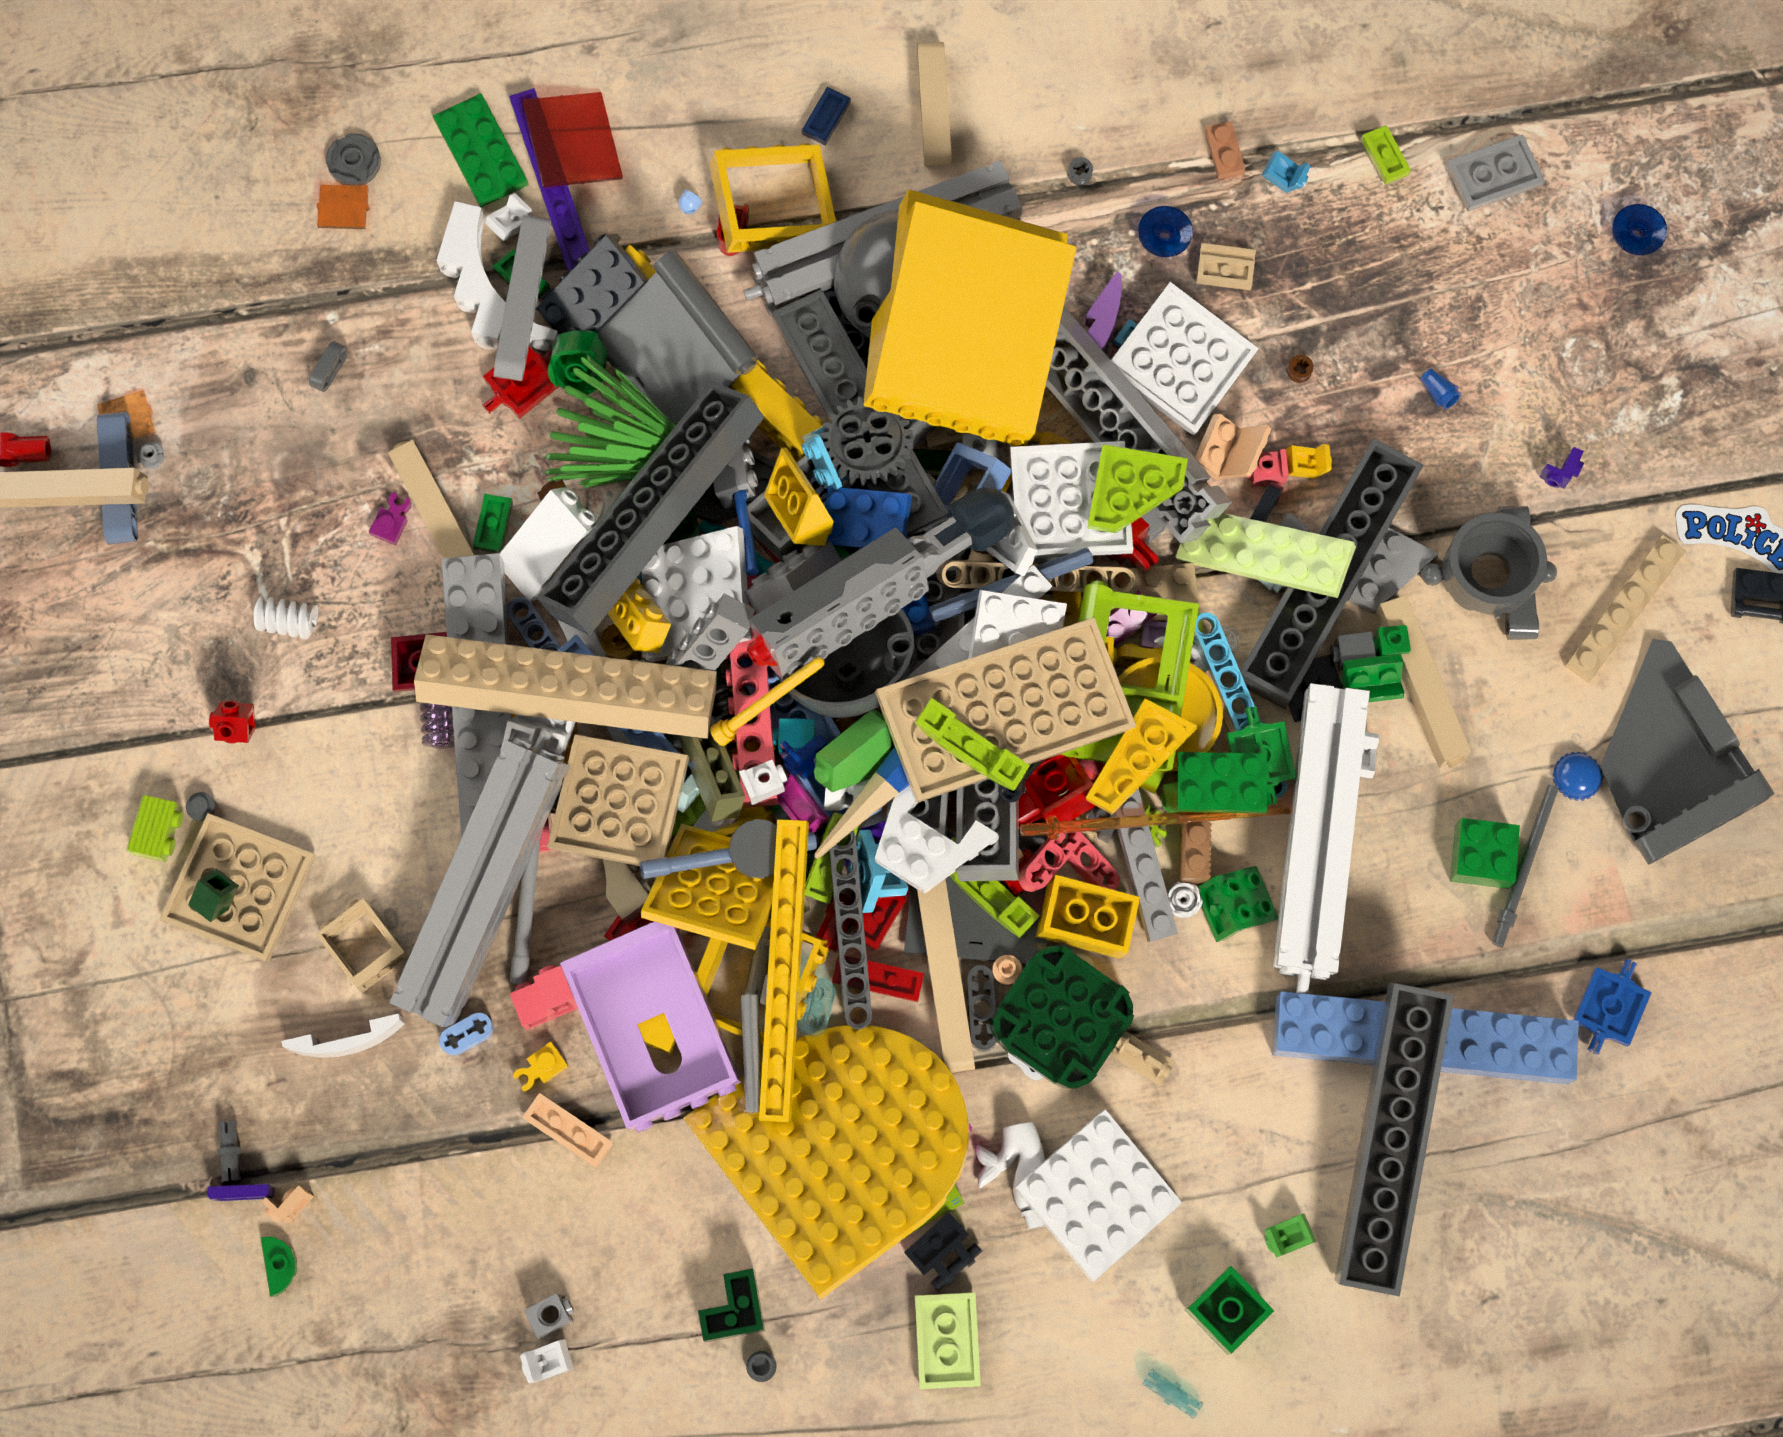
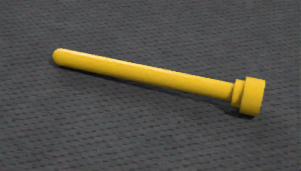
[710,657,824,746]

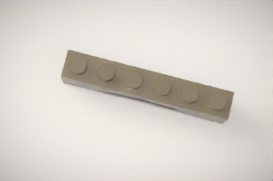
[550,778,651,925]

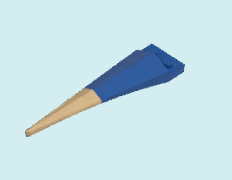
[815,747,909,858]

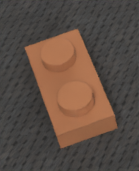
[1205,121,1245,180]

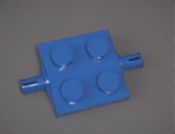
[1573,959,1652,1055]

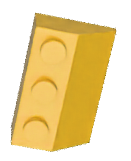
[764,447,834,546]

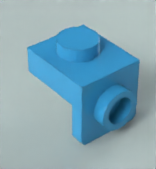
[1262,151,1311,193]

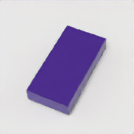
[207,1184,275,1201]

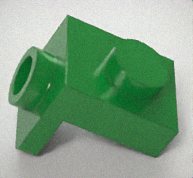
[1373,625,1411,657]

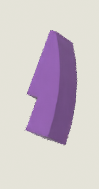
[1085,272,1122,352]

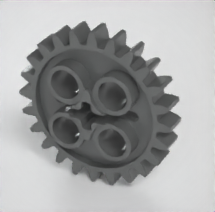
[820,397,913,486]

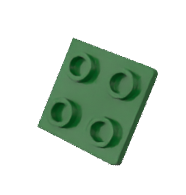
[1197,866,1278,942]

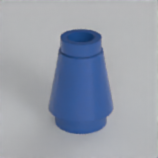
[1420,369,1461,409]

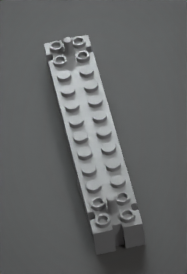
[1046,306,1232,544]

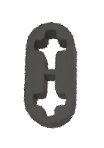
[309,341,348,392]

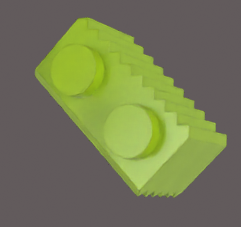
[126,795,184,863]

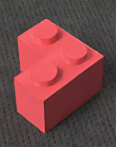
[510,965,578,1030]

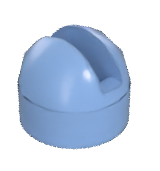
[678,190,703,214]

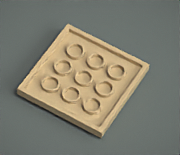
[547,735,689,866]
[159,813,316,963]

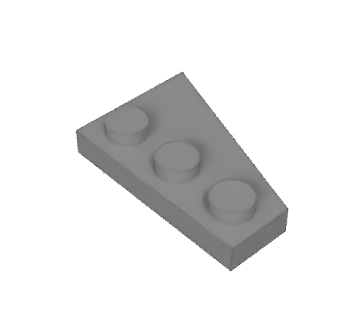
[1349,528,1439,614]

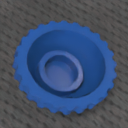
[1553,752,1603,801]

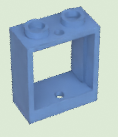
[933,442,1012,521]

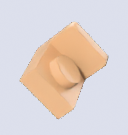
[261,1185,314,1224]

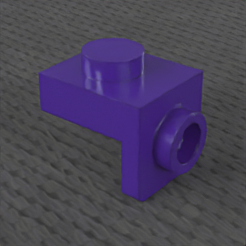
[1539,447,1584,489]

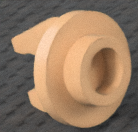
[993,955,1022,985]

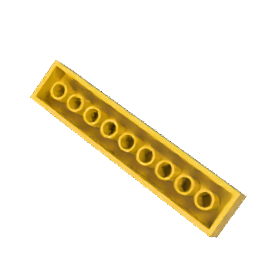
[624,245,824,463]

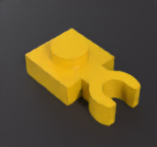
[512,1042,569,1092]

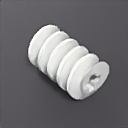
[254,595,318,640]

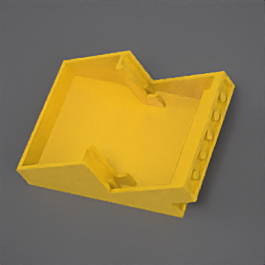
[863,189,1077,447]

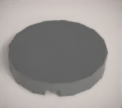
[326,134,381,187]
[728,819,777,879]

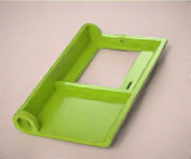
[1061,581,1199,771]

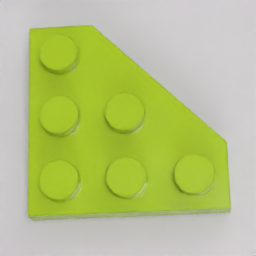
[1087,444,1188,533]

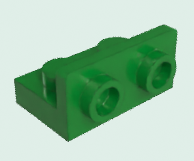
[1342,654,1405,703]

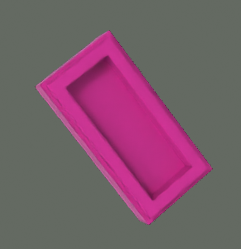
[778,774,830,833]

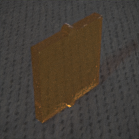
[316,185,370,229]
[97,390,156,440]

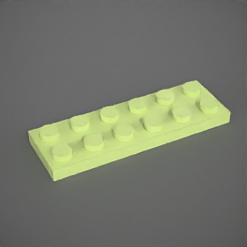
[1176,513,1356,598]

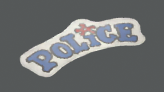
[1676,504,1783,574]

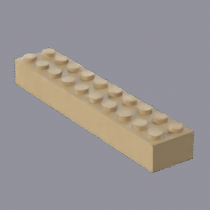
[414,634,717,739]

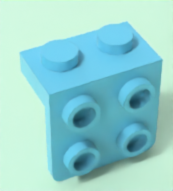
[801,427,850,489]

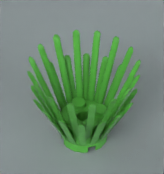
[545,355,677,488]

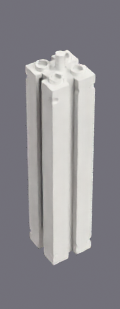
[1273,684,1370,994]

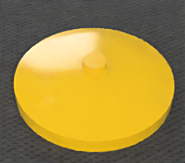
[1118,657,1223,772]

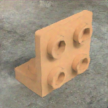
[1195,414,1271,480]

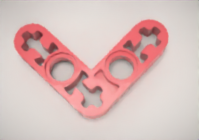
[1019,824,1120,892]

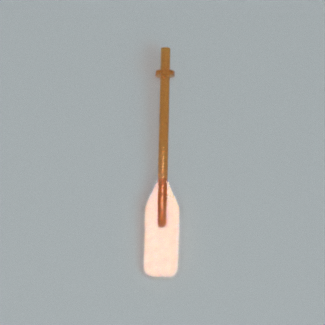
[1020,805,1292,840]

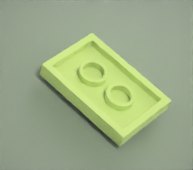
[915,1293,981,1389]

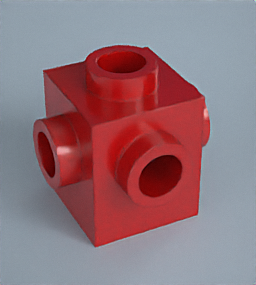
[209,700,256,744]

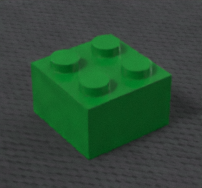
[1450,818,1520,889]
[1184,1266,1274,1355]

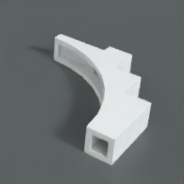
[436,202,558,352]

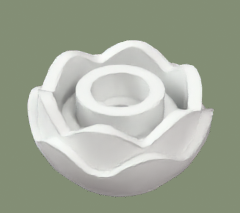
[1167,882,1202,918]

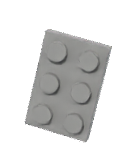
[1446,134,1545,212]

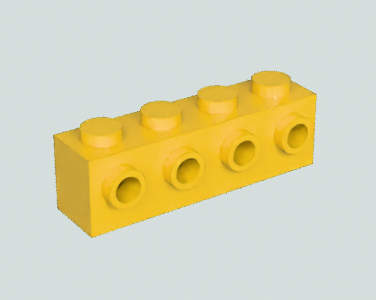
[608,578,671,653]

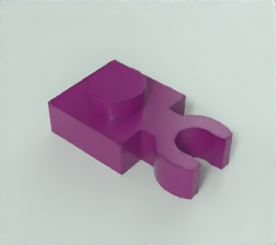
[369,492,412,546]

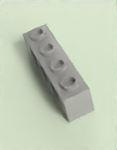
[666,593,755,671]

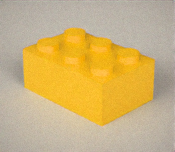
[1036,875,1140,959]

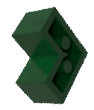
[698,1268,765,1343]

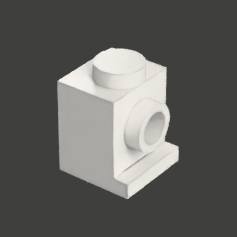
[739,760,787,805]

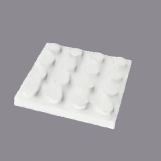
[1111,282,1259,436]
[1010,441,1133,558]
[641,526,751,662]
[1014,1110,1182,1282]

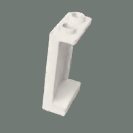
[499,487,598,602]

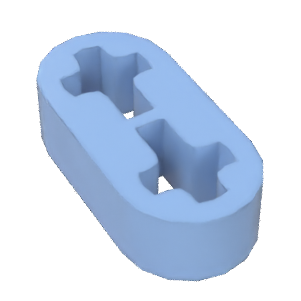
[439,1013,494,1056]

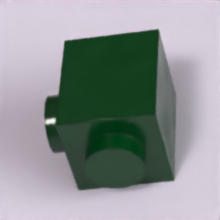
[188,868,239,922]

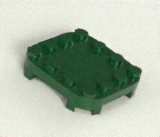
[991,946,1134,1089]

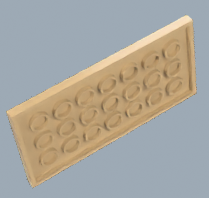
[875,618,1136,803]

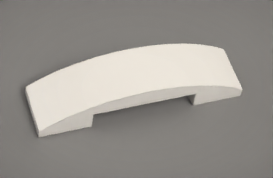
[282,1014,405,1057]

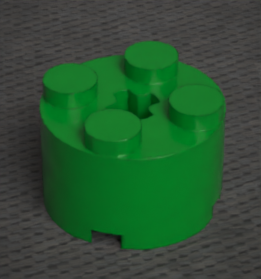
[548,330,608,395]

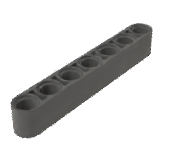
[828,826,872,1029]

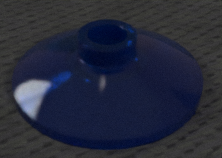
[1612,204,1667,256]
[1138,206,1193,258]

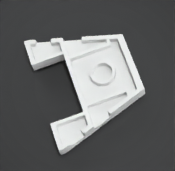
[875,785,999,894]

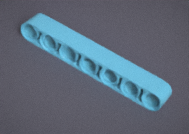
[1194,612,1287,799]

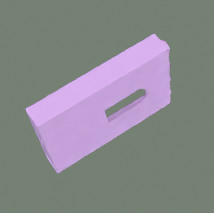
[560,922,741,1133]

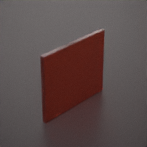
[522,92,623,188]

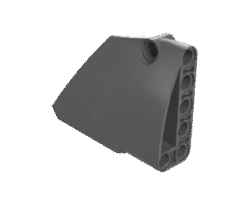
[1600,639,1775,865]

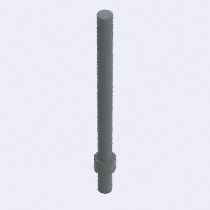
[1492,785,1559,948]

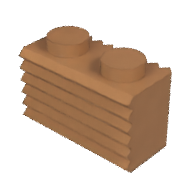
[1179,821,1212,886]

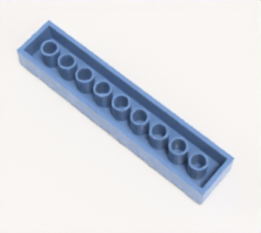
[1272,992,1579,1085]

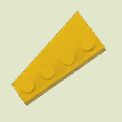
[1086,699,1197,814]

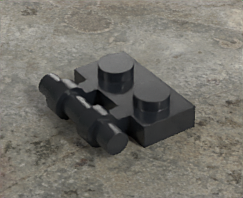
[904,1212,983,1292]

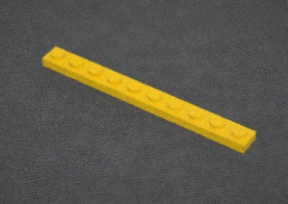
[759,820,809,1122]

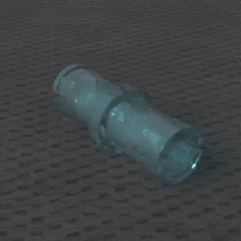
[1141,1368,1204,1419]

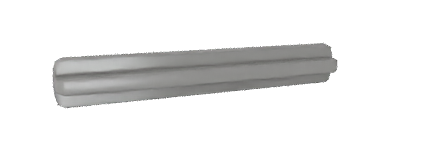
[741,993,762,1113]

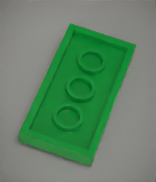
[433,93,529,208]

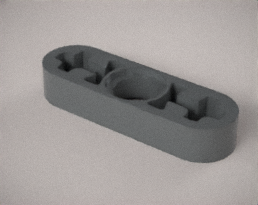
[967,965,997,1052]

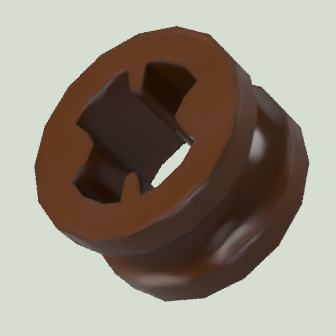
[1287,355,1314,383]

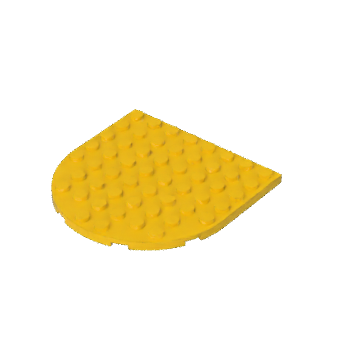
[683,1025,969,1300]

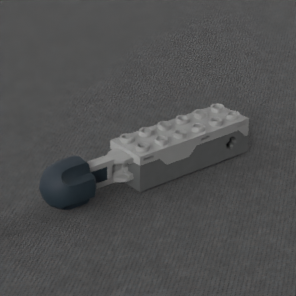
[747,487,1014,681]

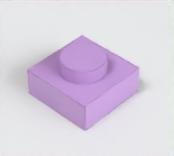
[1141,621,1167,649]

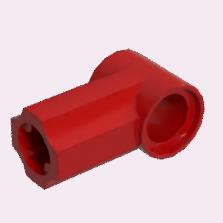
[0,432,52,467]
[816,892,855,953]

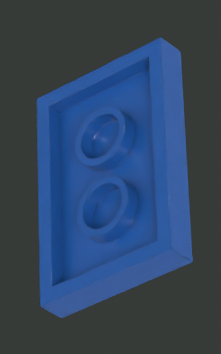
[825,486,912,549]

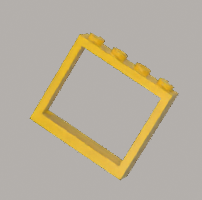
[709,143,836,253]
[697,916,829,1046]

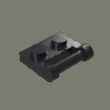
[1731,568,1783,624]

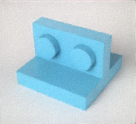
[847,830,908,913]

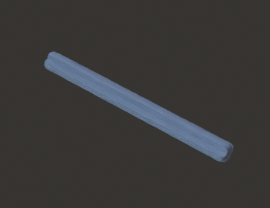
[929,548,1093,622]

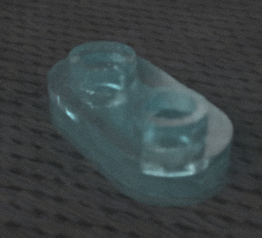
[797,978,835,1036]

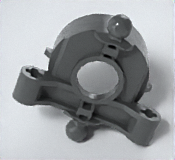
[1421,506,1557,640]

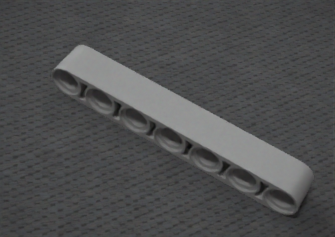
[494,215,551,381]

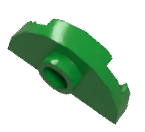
[261,1237,297,1297]

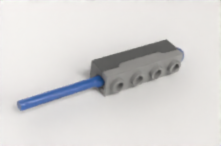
[713,436,759,576]

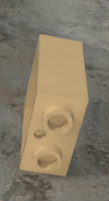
[316,898,409,993]

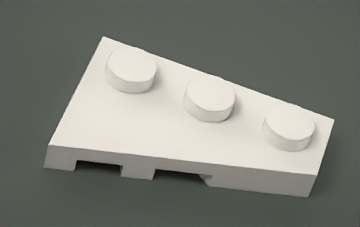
[986,491,1038,576]

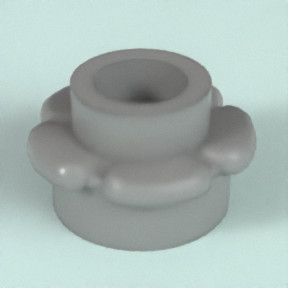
[137,442,164,469]

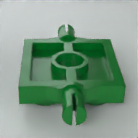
[1226,706,1297,805]

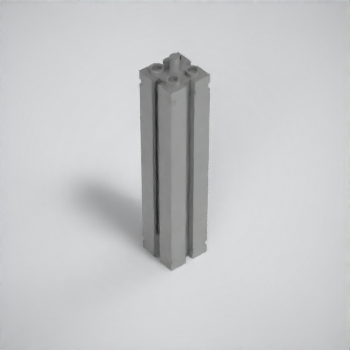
[743,160,1022,315]
[389,729,570,1027]

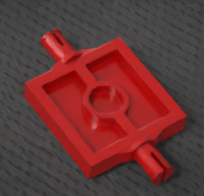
[482,346,560,419]

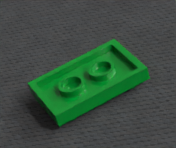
[1177,752,1267,814]

